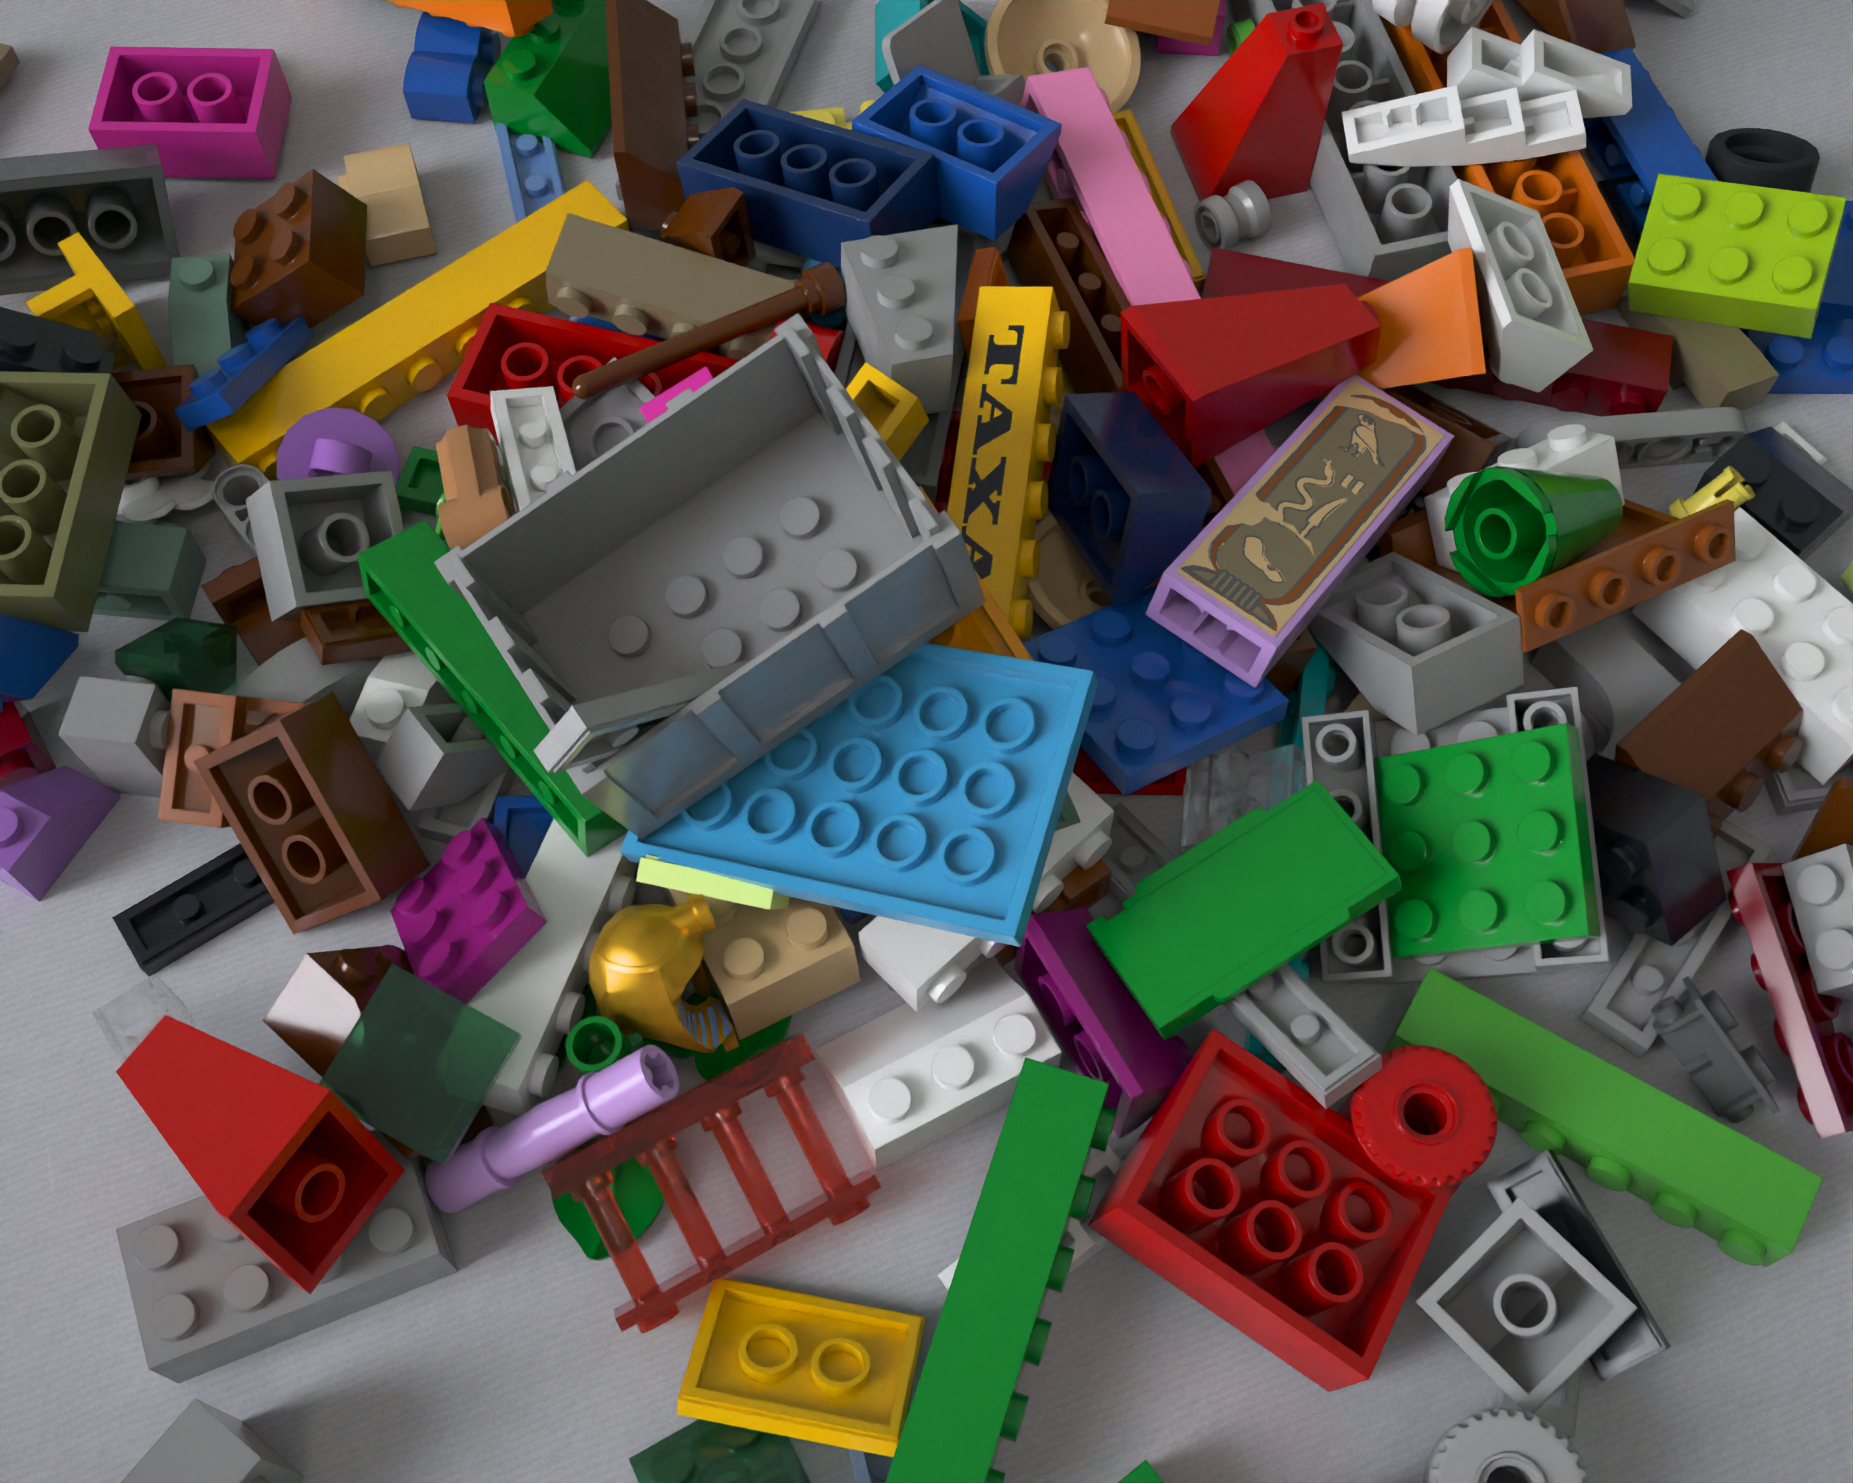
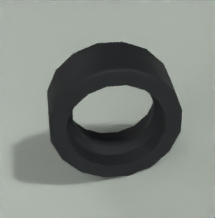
[1705,128,1820,193]

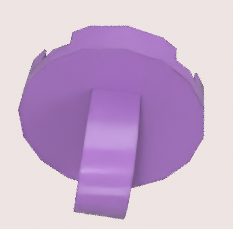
[276,407,400,486]

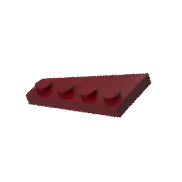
[1726,863,1853,1139]

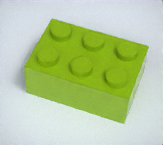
[1628,174,1846,339]

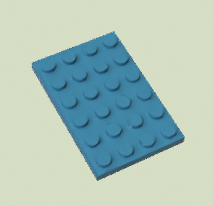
[620,643,1099,947]

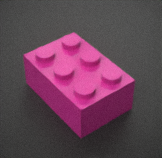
[88,46,292,179]

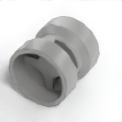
[1194,180,1272,251]

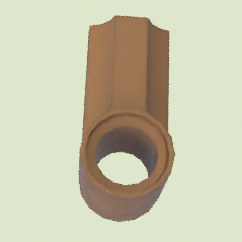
[436,424,516,550]

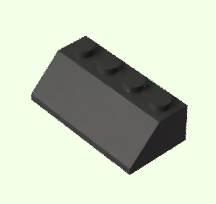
[0,144,180,296]

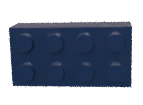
[676,99,942,268]

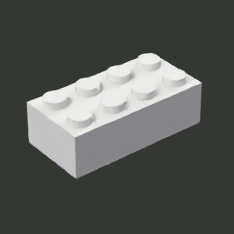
[1632,507,1853,785]

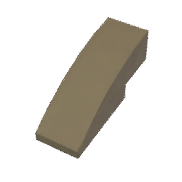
[1616,295,1779,411]

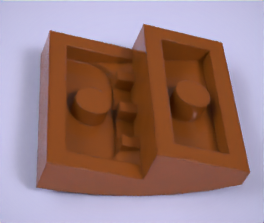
[158,689,307,828]

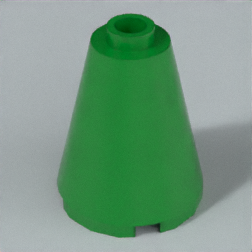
[1444,466,1623,597]

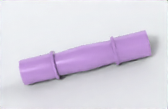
[425,1045,679,1214]

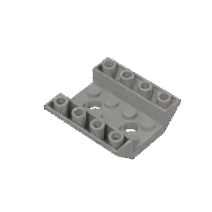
[1302,687,1609,985]

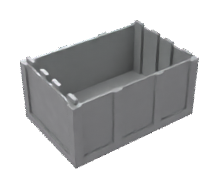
[434,313,986,840]

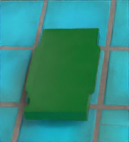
[1086,780,1402,1041]

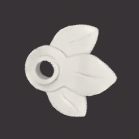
[117,461,214,521]

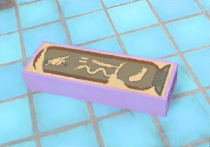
[1145,374,1454,688]

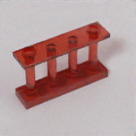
[542,1033,881,1333]

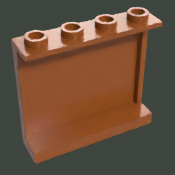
[1378,499,1736,652]

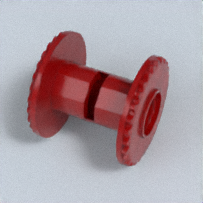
[1337,1045,1497,1197]

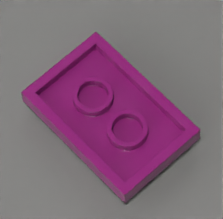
[390,817,547,1023]

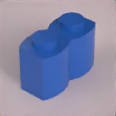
[403,11,501,123]

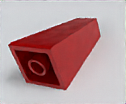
[1170,2,1343,201]
[1120,284,1382,468]
[116,1015,405,1294]

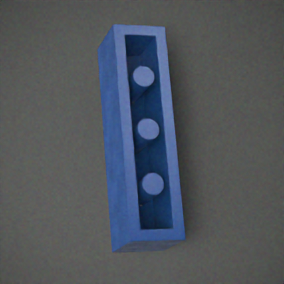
[1583,47,1718,235]

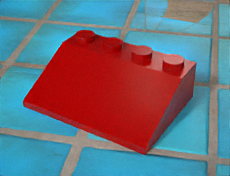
[1087,1029,1453,1392]

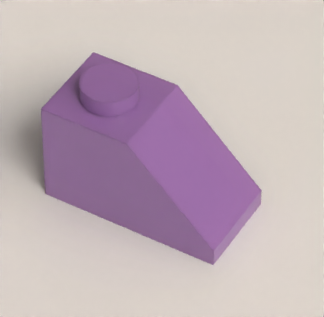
[0,765,121,902]

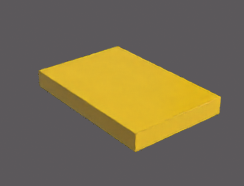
[677,1276,926,1457]

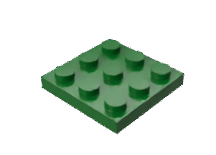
[1375,723,1600,960]

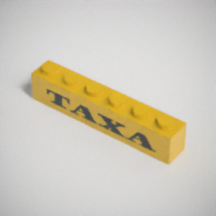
[947,286,1070,640]

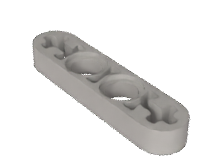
[1516,407,1748,469]

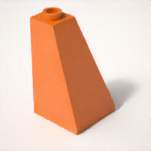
[1312,247,1486,400]

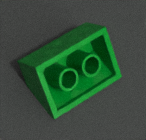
[484,0,612,159]

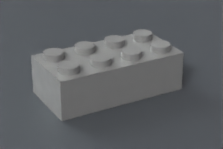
[116,1129,458,1384]

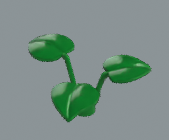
[551,984,793,1261]

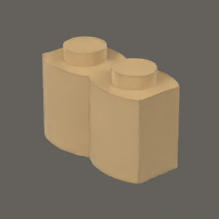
[337,143,437,267]

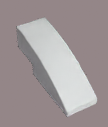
[1447,26,1632,118]

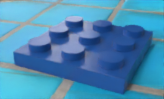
[1022,584,1289,796]

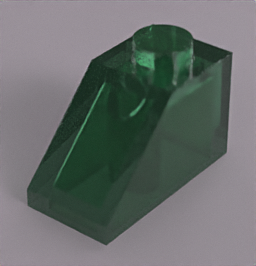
[115,617,237,703]

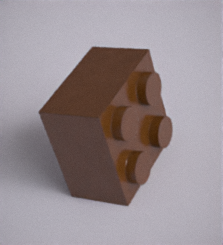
[230,169,367,328]

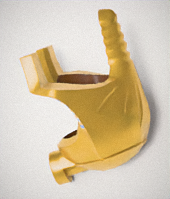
[588,893,739,1053]

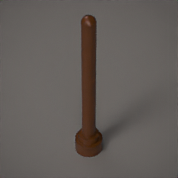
[572,261,846,400]

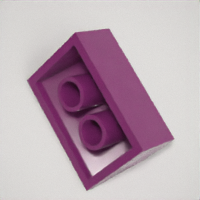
[1014,908,1193,1138]

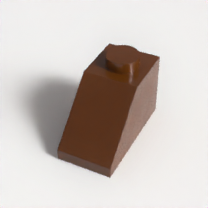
[659,187,756,268]

